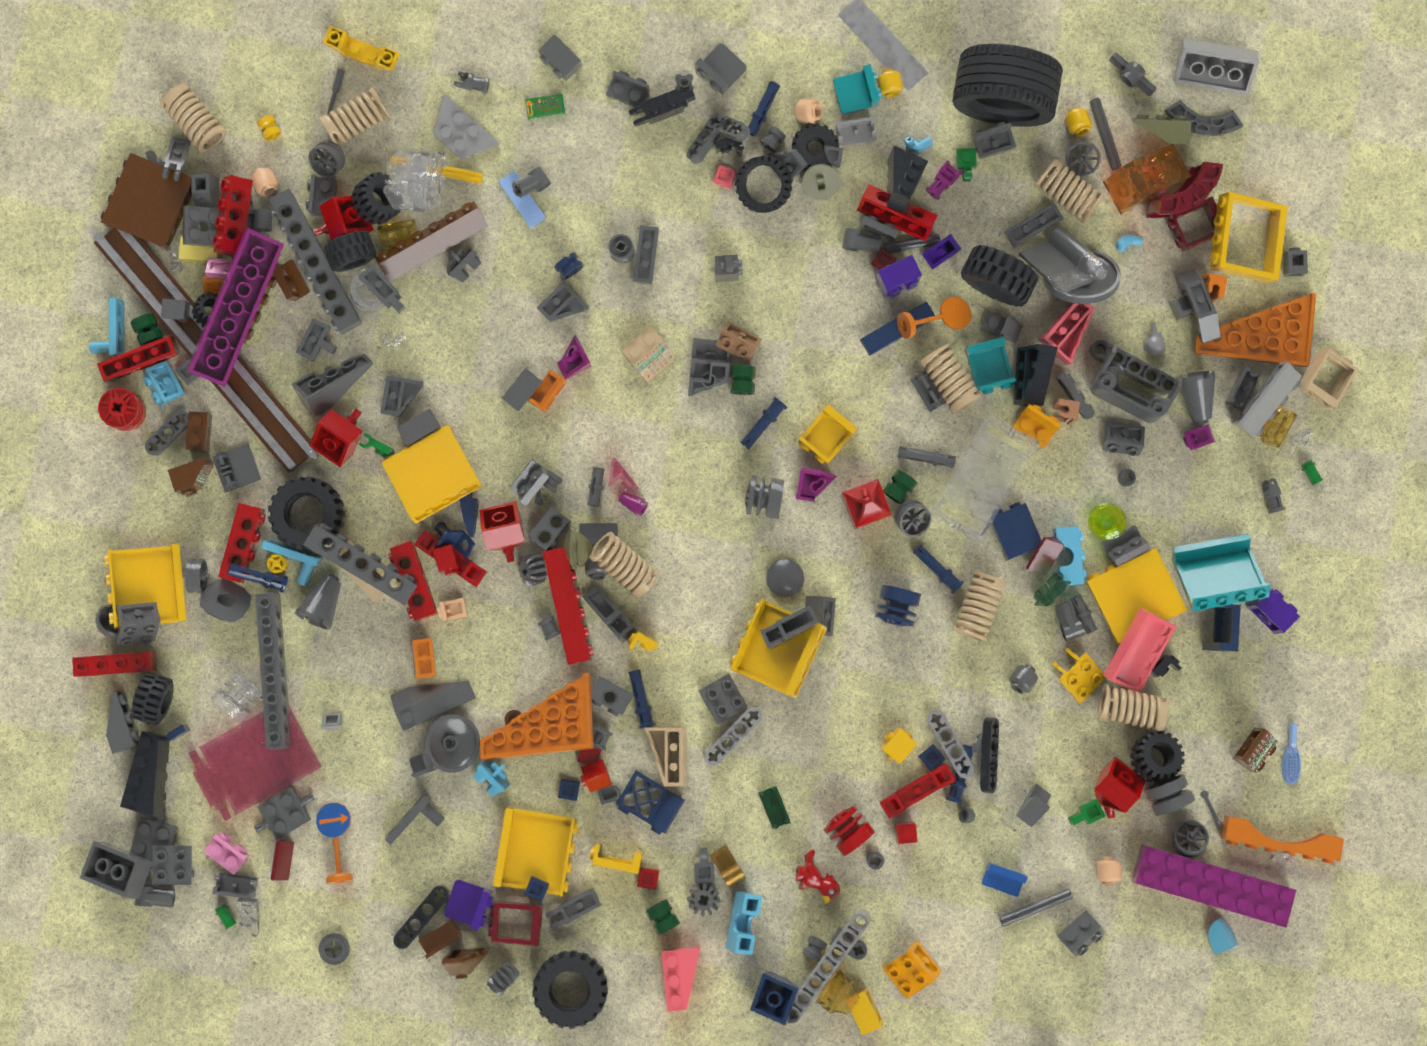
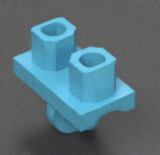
[473,760,510,796]

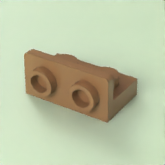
[716,322,762,362]

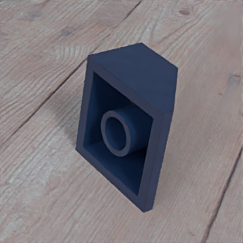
[750,971,799,1026]

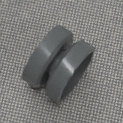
[1144,774,1195,816]

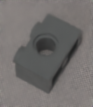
[591,676,634,716]

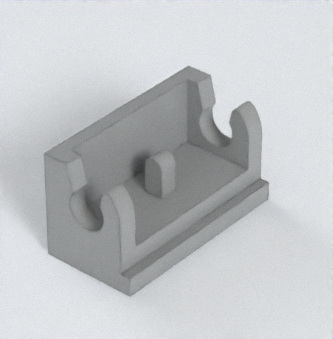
[835,117,876,146]

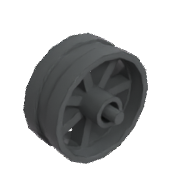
[308,141,346,178]
[1065,142,1101,176]
[894,500,932,537]
[182,558,210,593]
[1172,820,1209,858]

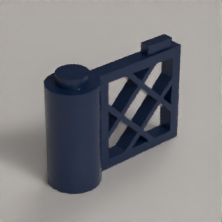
[616,770,685,835]

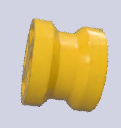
[267,554,289,574]

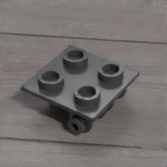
[212,444,261,493]
[699,674,748,724]
[152,845,194,885]

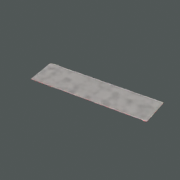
[837,0,928,91]

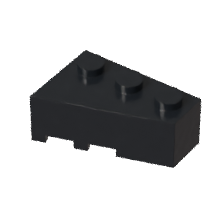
[887,145,928,213]
[1013,344,1058,407]

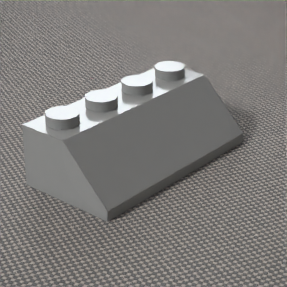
[1174,38,1259,95]
[1233,361,1302,437]

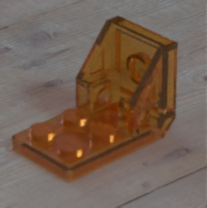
[1103,144,1191,215]

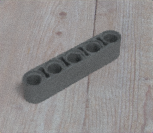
[1089,340,1176,396]

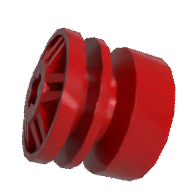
[98,388,146,431]
[823,805,876,856]

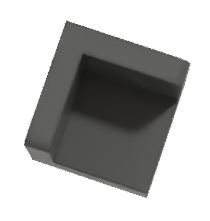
[1169,295,1194,321]
[161,299,190,323]
[409,753,437,778]

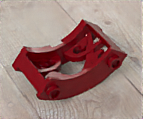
[1146,161,1223,218]

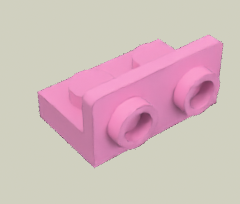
[203,832,250,875]

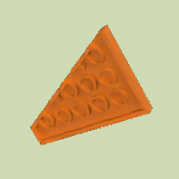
[1194,293,1316,367]
[480,673,593,761]

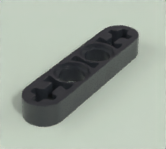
[980,717,999,793]
[393,885,449,949]

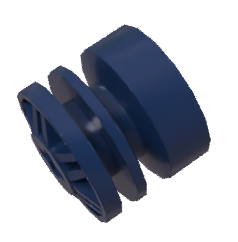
[874,585,921,627]

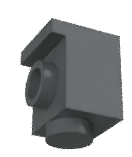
[1284,247,1308,277]

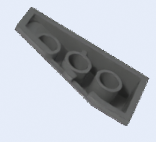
[291,354,373,417]

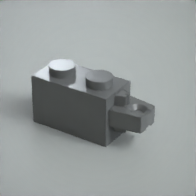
[715,255,743,282]

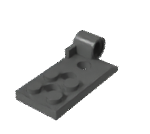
[183,206,272,247]

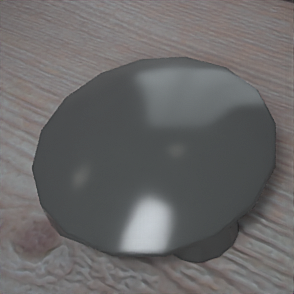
[766,559,804,597]

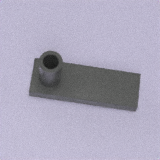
[385,793,445,845]

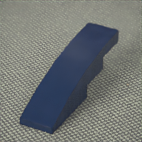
[860,301,935,356]
[459,460,479,538]

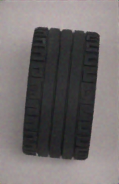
[952,44,1063,127]

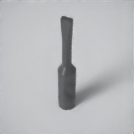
[328,69,345,114]

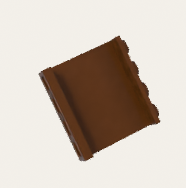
[100,153,192,251]

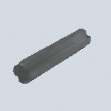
[884,234,941,253]

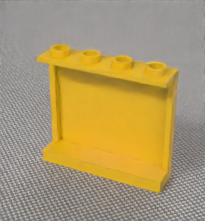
[381,425,483,524]
[104,544,186,628]
[1084,548,1187,644]
[730,599,827,699]
[493,807,579,897]

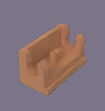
[1052,399,1080,425]

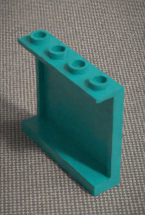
[1172,534,1271,611]

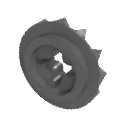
[318,933,350,965]

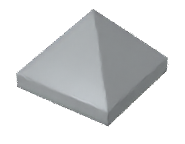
[321,713,343,731]

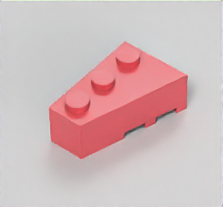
[1038,302,1095,365]
[661,946,701,1012]

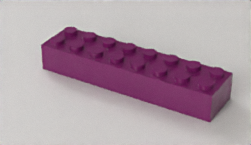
[186,228,284,387]
[1131,844,1297,928]

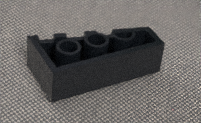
[120,731,170,817]

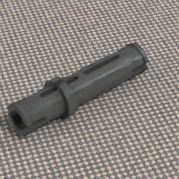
[897,446,956,468]

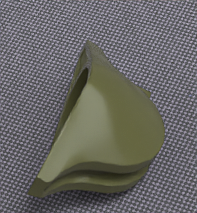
[564,531,593,568]

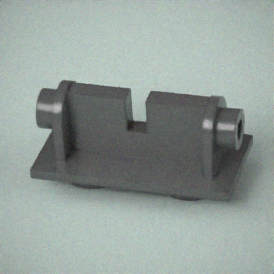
[911,371,946,412]

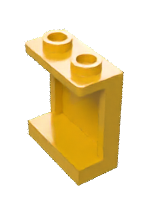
[798,404,858,465]
[589,842,643,874]

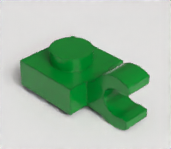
[956,148,977,182]
[359,433,395,458]
[1068,799,1105,825]

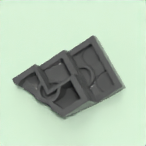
[688,338,730,396]

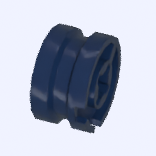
[554,252,584,280]

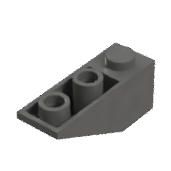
[191,173,220,232]
[106,691,140,754]

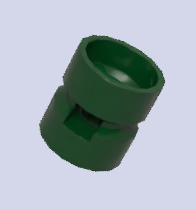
[130,313,164,347]
[730,365,756,395]
[883,469,918,505]
[645,899,680,935]

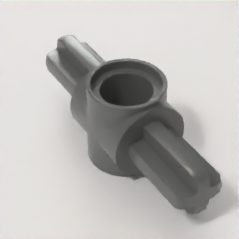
[1109,53,1157,96]

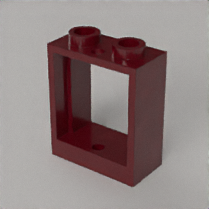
[1167,196,1217,252]
[488,901,543,946]

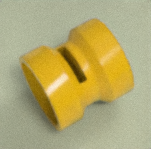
[257,115,282,141]

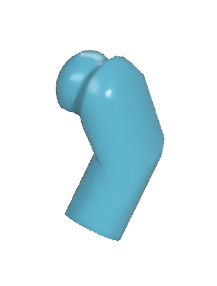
[904,136,933,153]
[1116,234,1143,252]

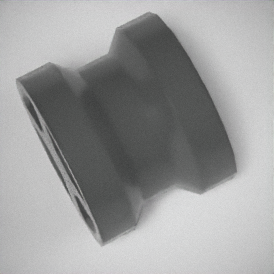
[543,470,563,493]

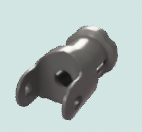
[454,71,490,94]
[1262,478,1286,514]

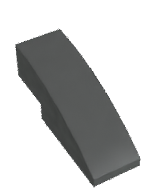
[582,584,637,643]
[760,605,819,649]

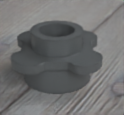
[675,74,694,92]

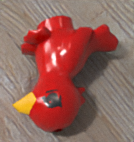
[795,849,840,904]

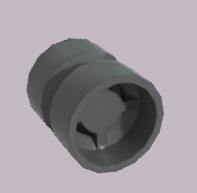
[609,234,634,264]

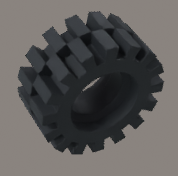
[192,292,218,328]

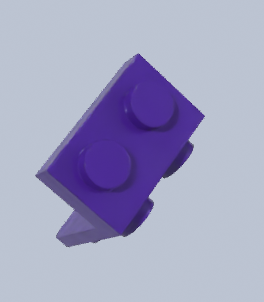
[444,879,494,931]

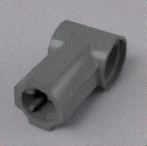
[512,167,551,198]
[842,228,882,253]
[1055,601,1085,642]
[135,885,176,907]

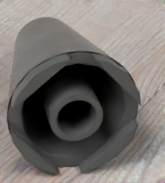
[1176,370,1215,424]
[295,574,341,630]

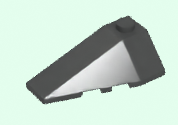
[390,681,476,731]

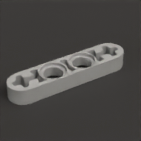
[705,707,763,766]
[928,710,975,779]

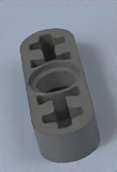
[145,410,189,456]

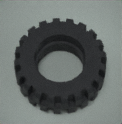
[961,245,1038,307]
[268,476,345,551]
[532,950,608,1029]

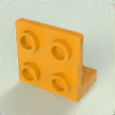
[1012,404,1062,449]
[883,940,942,999]

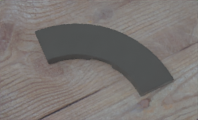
[1164,99,1244,136]

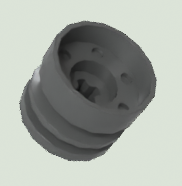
[745,475,785,519]

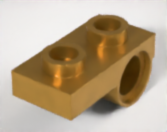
[710,845,746,888]

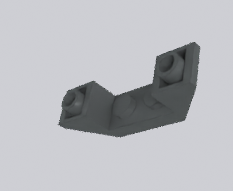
[1175,269,1221,344]

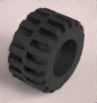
[351,172,405,225]
[323,231,377,272]
[131,672,174,725]
[1130,731,1185,783]

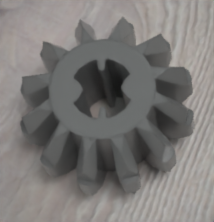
[518,553,547,586]
[687,883,720,917]
[487,962,520,995]

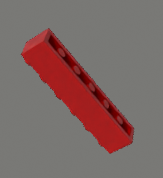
[543,547,594,665]

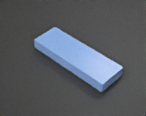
[498,171,546,229]

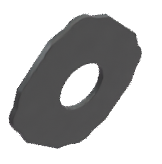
[200,579,251,622]

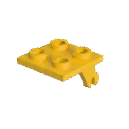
[1051,648,1106,704]

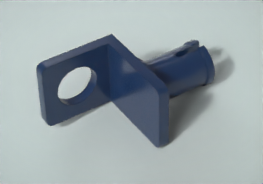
[434,522,475,558]

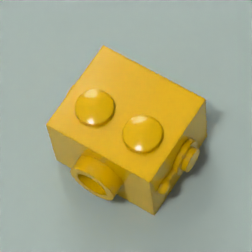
[880,727,917,764]

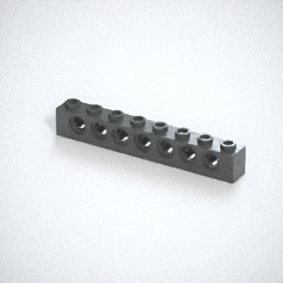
[269,189,362,335]
[255,592,291,750]

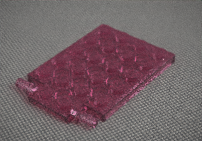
[188,704,322,821]

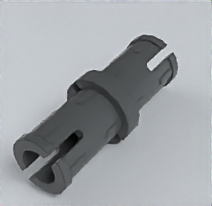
[587,467,605,507]
[1070,595,1098,634]

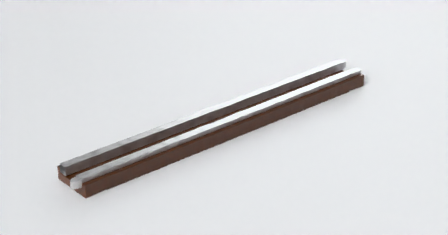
[93,228,317,473]

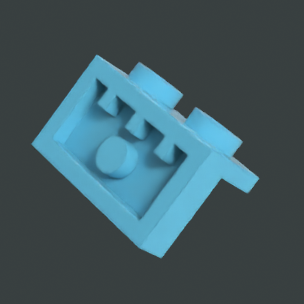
[143,361,184,408]

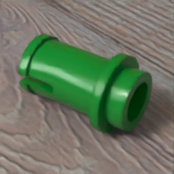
[1301,460,1323,486]
[214,903,237,930]

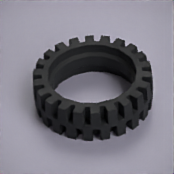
[735,156,793,213]

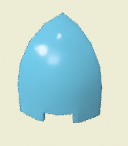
[1208,919,1238,954]

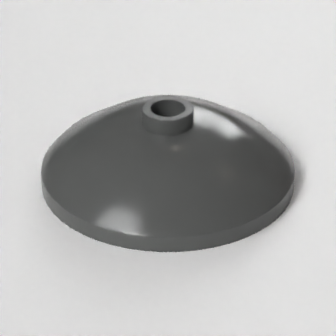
[425,714,480,773]

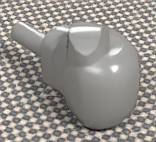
[1143,322,1165,355]

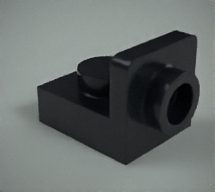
[714,138,744,157]
[1151,655,1182,677]

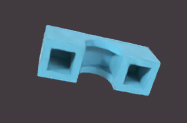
[1053,526,1087,587]
[725,891,762,955]

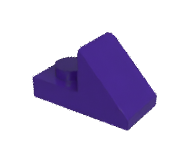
[922,234,962,270]

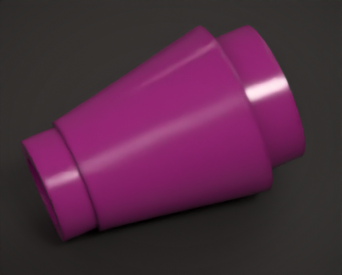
[618,492,648,516]

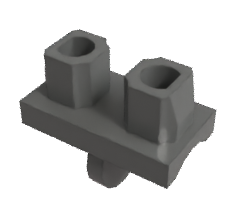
[447,249,481,283]

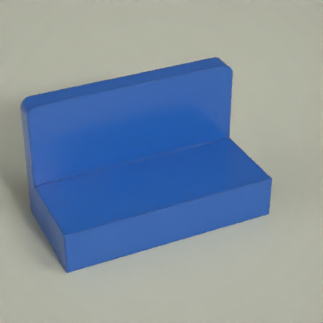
[982,862,1028,897]

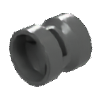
[760,126,786,153]
[802,935,827,962]

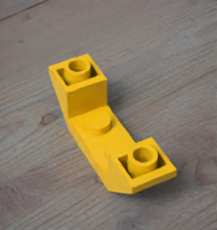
[322,26,400,71]

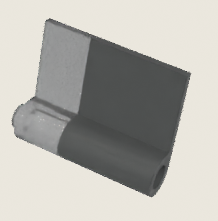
[1018,227,1108,293]

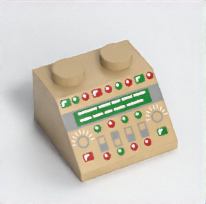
[621,326,676,382]

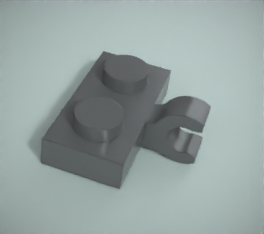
[296,319,337,361]

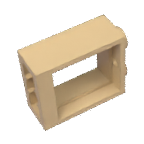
[1297,347,1358,408]

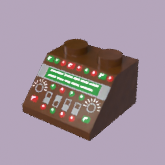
[167,457,214,497]
[1232,727,1278,773]

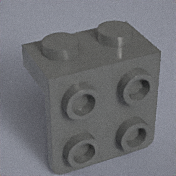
[695,43,747,95]

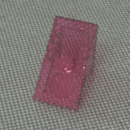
[608,457,639,493]

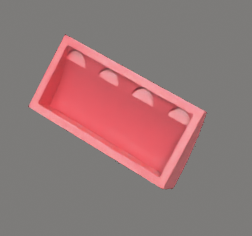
[1103,607,1177,693]

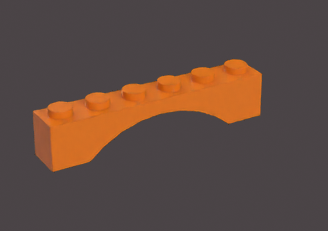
[1221,815,1344,864]

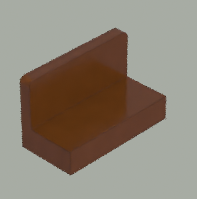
[418,919,462,959]

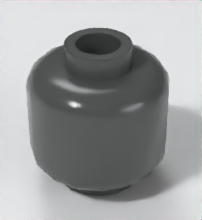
[584,557,608,580]
[1009,664,1038,694]

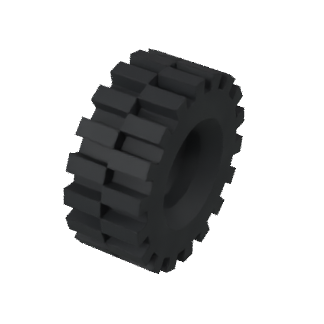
[791,123,839,170]

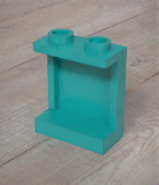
[965,337,1016,395]

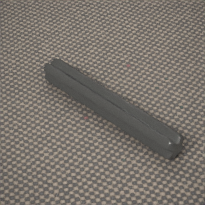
[1090,98,1122,170]
[999,889,1073,926]

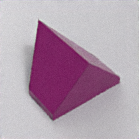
[557,334,592,380]
[796,467,837,502]

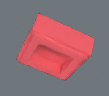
[713,164,737,189]

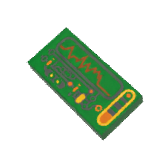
[525,94,566,119]

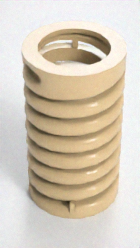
[160,83,227,153]
[320,87,391,146]
[1035,158,1105,223]
[920,343,982,414]
[589,532,659,598]
[953,571,1007,642]
[1098,684,1169,732]

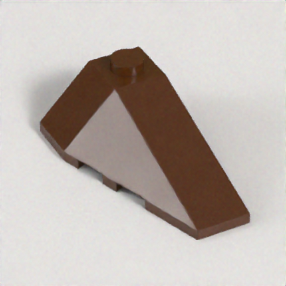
[441,947,490,979]

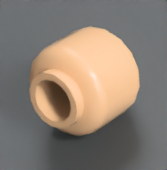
[794,99,823,124]
[250,167,279,197]
[1096,857,1122,884]

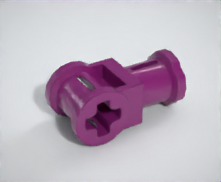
[925,160,962,200]

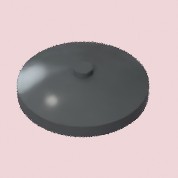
[1043,248,1121,304]

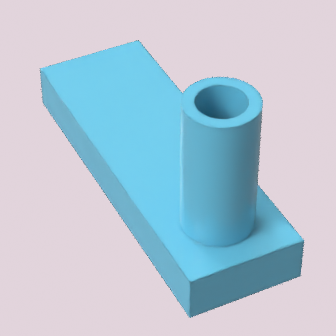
[89,298,125,357]
[261,539,322,586]

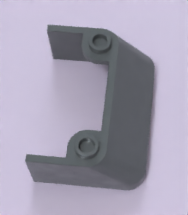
[1090,342,1183,423]

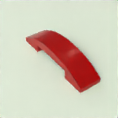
[414,529,487,588]
[879,763,956,819]

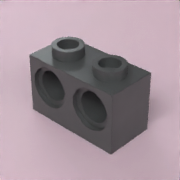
[528,506,571,551]

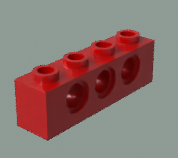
[212,175,253,257]
[856,184,938,242]
[97,336,181,382]
[218,503,266,584]
[388,541,438,622]
[72,651,157,677]

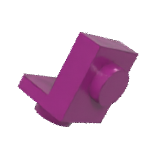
[1183,424,1216,450]

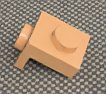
[437,598,468,622]

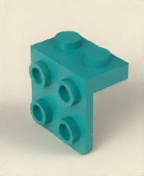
[833,64,882,114]

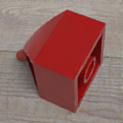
[313,196,374,240]
[309,409,363,467]
[841,479,892,530]
[479,501,525,563]
[1094,756,1146,819]

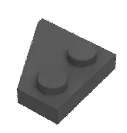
[766,149,807,180]
[537,281,589,322]
[380,376,424,417]

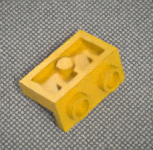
[627,631,660,651]

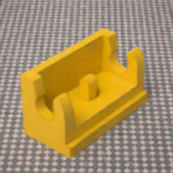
[845,987,884,1036]

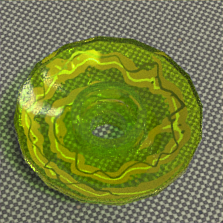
[1088,503,1127,541]

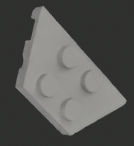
[433,95,499,160]

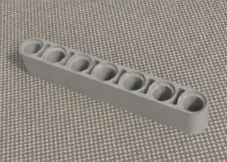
[787,910,871,1024]

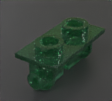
[1034,572,1071,607]

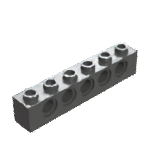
[303,523,417,605]

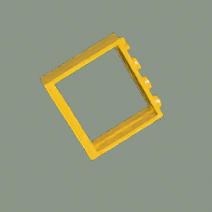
[1209,192,1288,283]

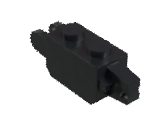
[628,89,696,126]

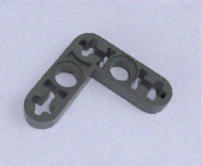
[686,114,750,164]

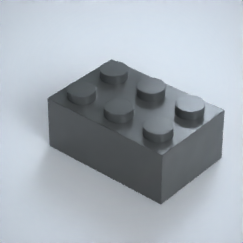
[80,841,153,899]

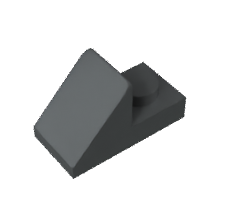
[981,311,1023,344]
[1016,784,1051,827]

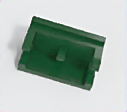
[758,785,791,829]

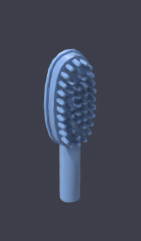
[1281,724,1301,784]

